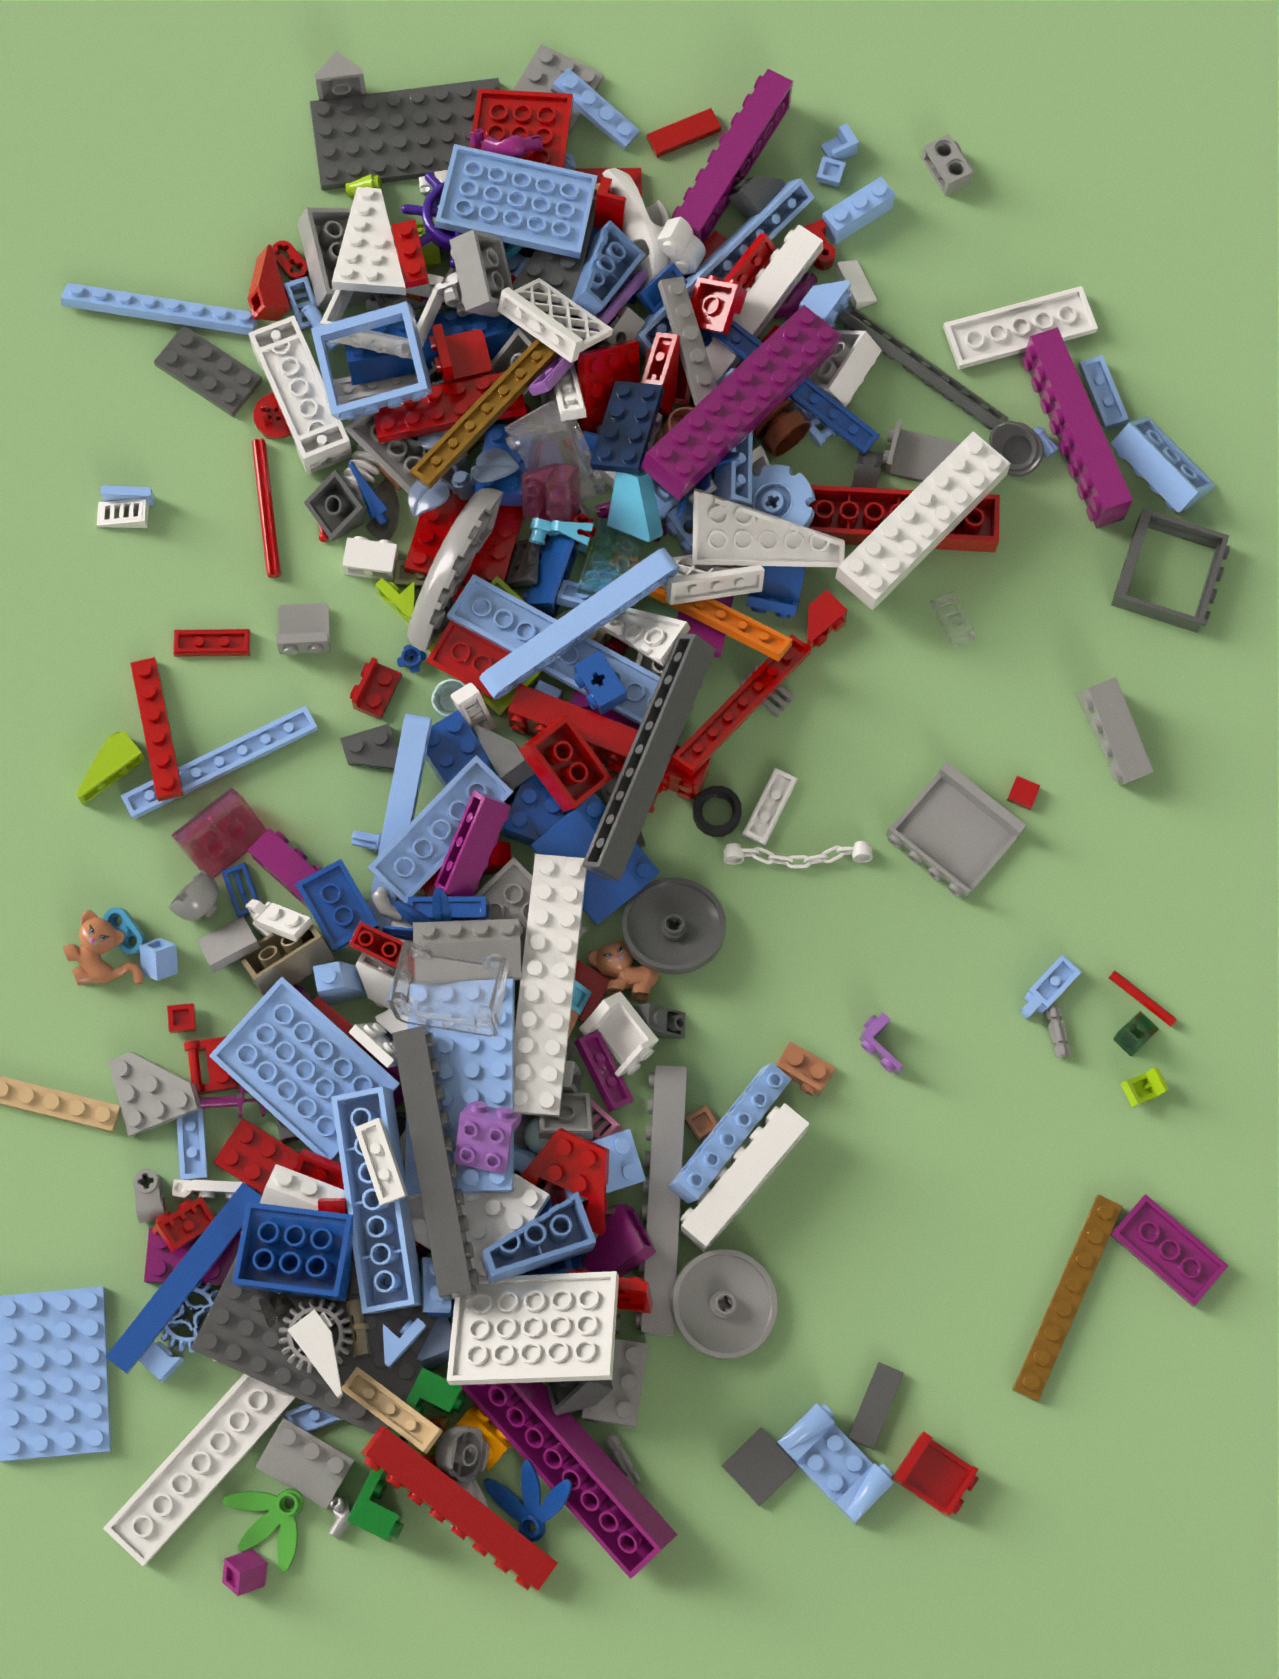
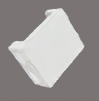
[579,991,659,1077]

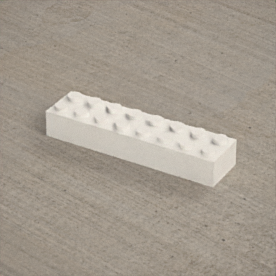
[835,431,1011,611]

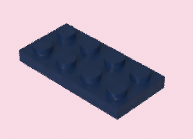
[590,381,665,474]

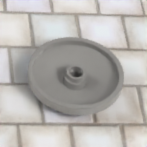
[670,1249,778,1359]

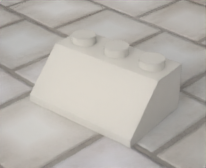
[808,330,882,407]
[260,1164,346,1210]

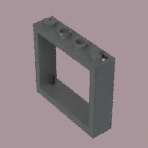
[1111,508,1230,633]

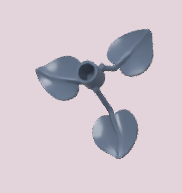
[408,430,520,518]

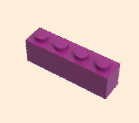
[434,790,511,897]
[248,828,321,909]

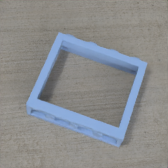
[311,301,433,421]

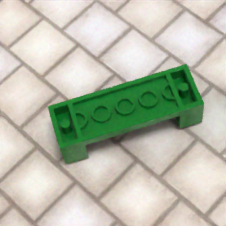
[346,1368,466,1542]

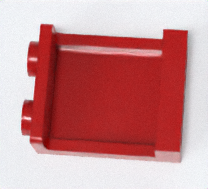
[891,1431,979,1517]

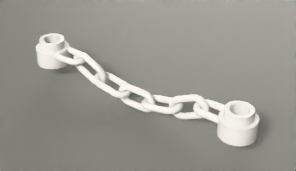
[723,841,873,869]

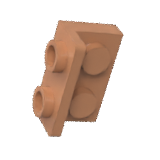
[776,1042,835,1096]

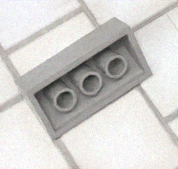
[413,919,521,984]

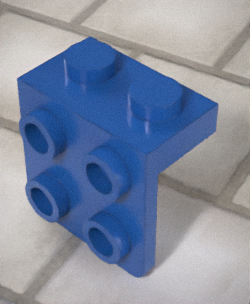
[746,566,806,618]

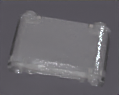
[504,398,607,511]
[387,941,509,1037]

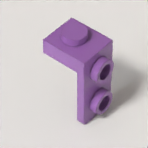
[859,1012,903,1075]

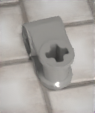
[134,1169,167,1223]

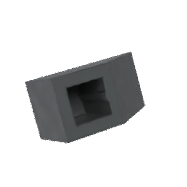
[632,1003,686,1039]

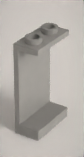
[882,419,961,482]

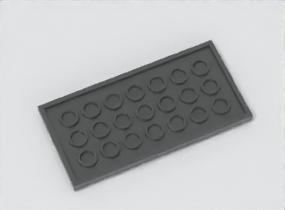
[310,78,500,190]

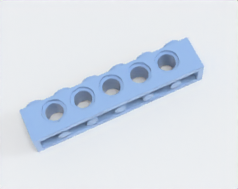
[668,1062,792,1204]

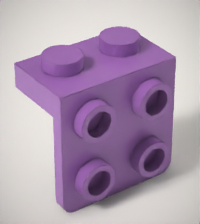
[455,1101,522,1174]

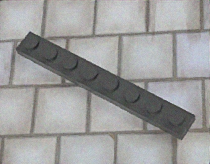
[839,307,1009,430]

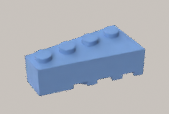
[572,220,646,316]
[481,1192,596,1284]

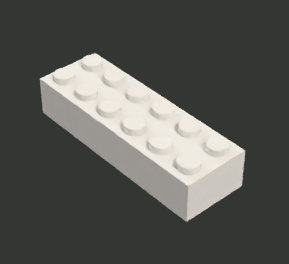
[679,1103,810,1253]

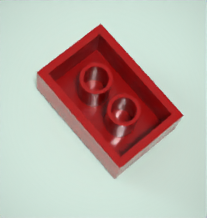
[518,715,612,812]

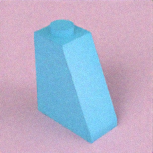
[607,469,663,542]

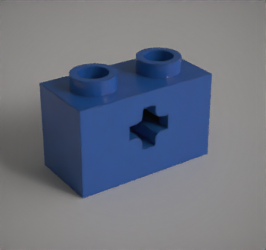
[573,650,628,715]

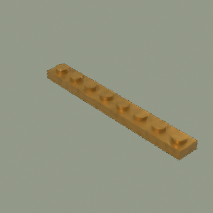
[410,339,559,489]
[1012,1194,1123,1402]

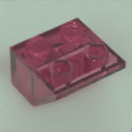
[521,463,580,522]

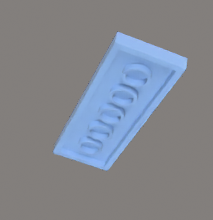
[367,756,513,903]

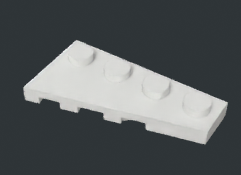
[601,608,691,666]

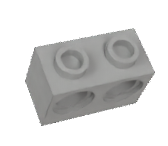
[921,134,973,196]

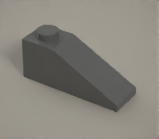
[472,724,535,790]

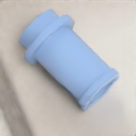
[1034,426,1059,458]

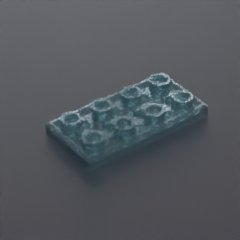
[577,518,645,596]

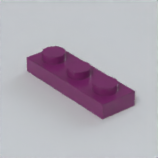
[574,1031,634,1112]

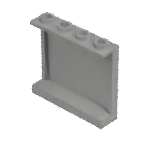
[886,761,1027,900]

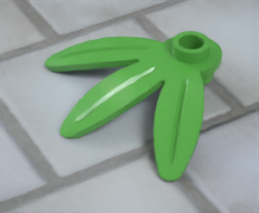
[222,1489,304,1573]

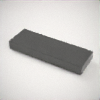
[848,1362,904,1449]

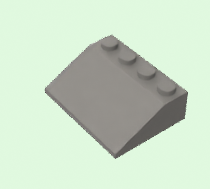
[297,207,376,308]
[345,414,468,494]

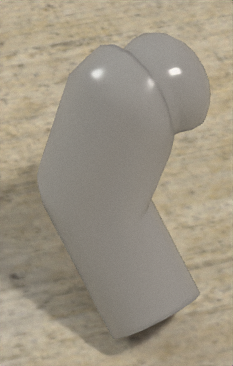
[372,887,403,921]
[328,1496,351,1540]

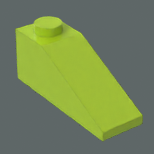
[76,730,146,805]

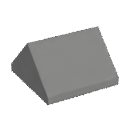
[315,52,366,100]

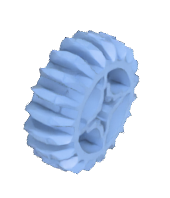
[160,1281,219,1353]

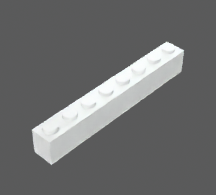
[705,225,823,381]

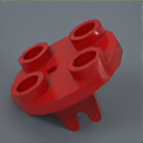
[253,392,292,439]

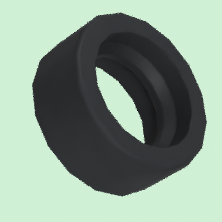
[693,786,742,837]

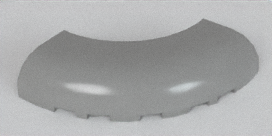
[407,488,503,652]

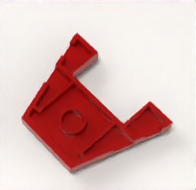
[520,1128,610,1236]

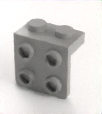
[276,603,330,655]

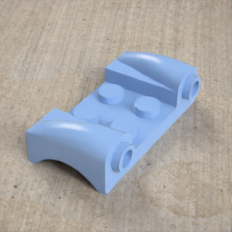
[776,1403,894,1524]

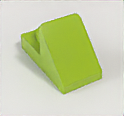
[375,578,416,623]

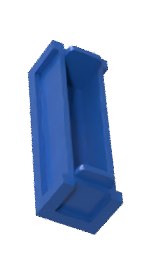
[408,896,490,921]

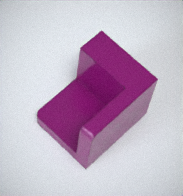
[222,1550,268,1596]

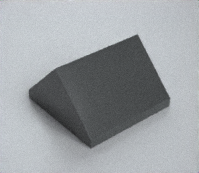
[304,469,366,540]

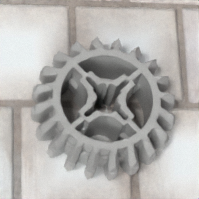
[279,1299,353,1374]

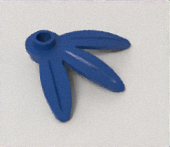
[676,452,740,517]
[382,888,451,941]
[483,1460,572,1542]

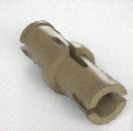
[345,1299,371,1357]

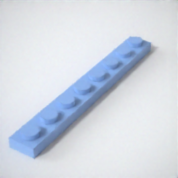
[61,283,259,335]
[121,706,318,820]

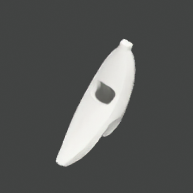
[602,168,671,310]

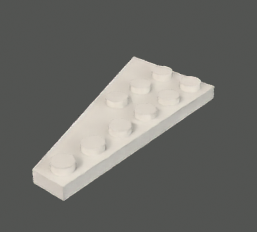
[332,187,406,295]
[692,488,845,567]

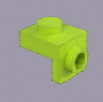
[1120,1067,1169,1107]

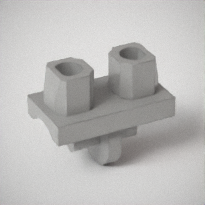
[435,272,472,317]

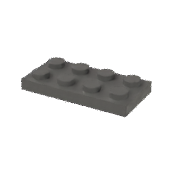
[154,325,263,417]

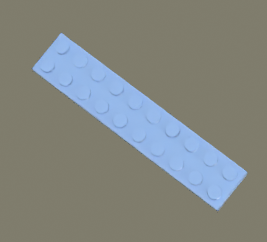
[447,574,660,725]

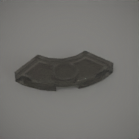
[366,478,400,541]

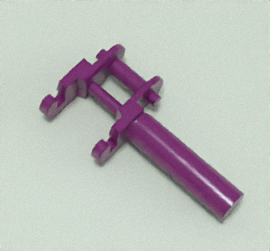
[199,1085,265,1118]

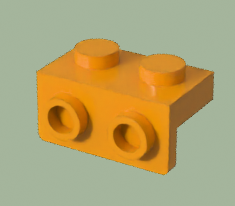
[455,1404,512,1470]

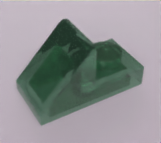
[1113,1011,1159,1056]

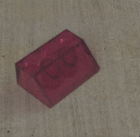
[171,788,267,879]

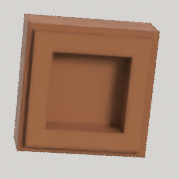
[684,1105,718,1142]

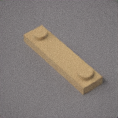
[342,1367,443,1454]

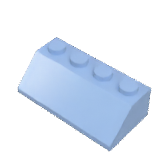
[1110,416,1216,513]

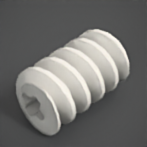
[343,444,379,499]

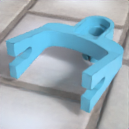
[529,518,594,554]

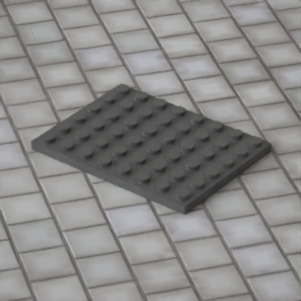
[191,1246,438,1434]

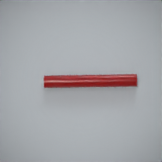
[1109,970,1177,1027]

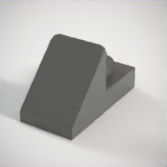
[851,451,884,488]

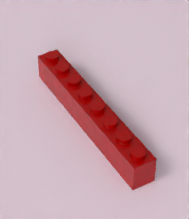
[360,1426,558,1591]

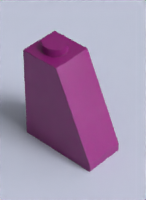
[583,1203,656,1277]

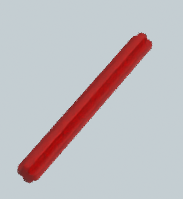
[252,438,281,578]

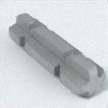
[1045,1006,1071,1058]
[604,1434,641,1485]

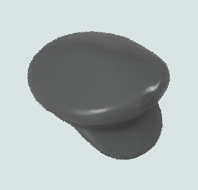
[989,421,1044,477]

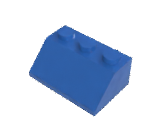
[523,535,577,618]

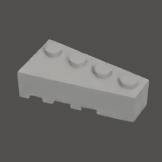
[1075,677,1154,785]

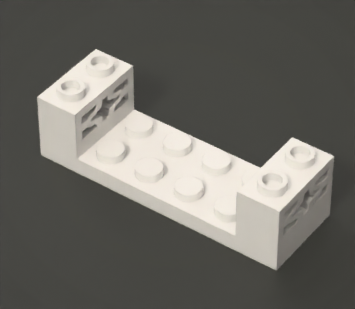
[248,316,353,475]

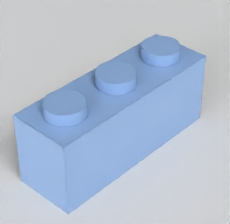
[822,177,895,245]

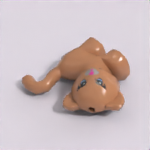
[63,910,144,986]
[587,939,659,1002]

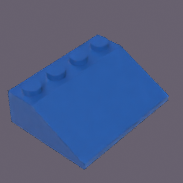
[530,793,660,925]
[232,1202,354,1302]

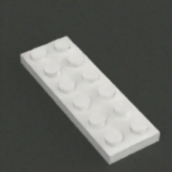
[943,286,1098,370]

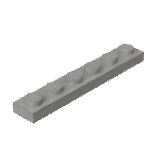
[658,277,717,406]

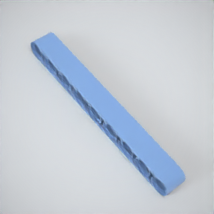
[479,548,680,700]
[368,713,432,935]

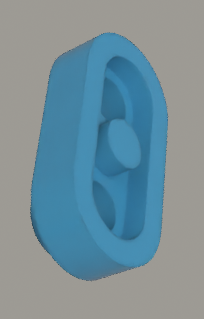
[103,908,146,954]

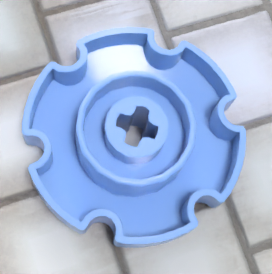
[749,464,815,528]

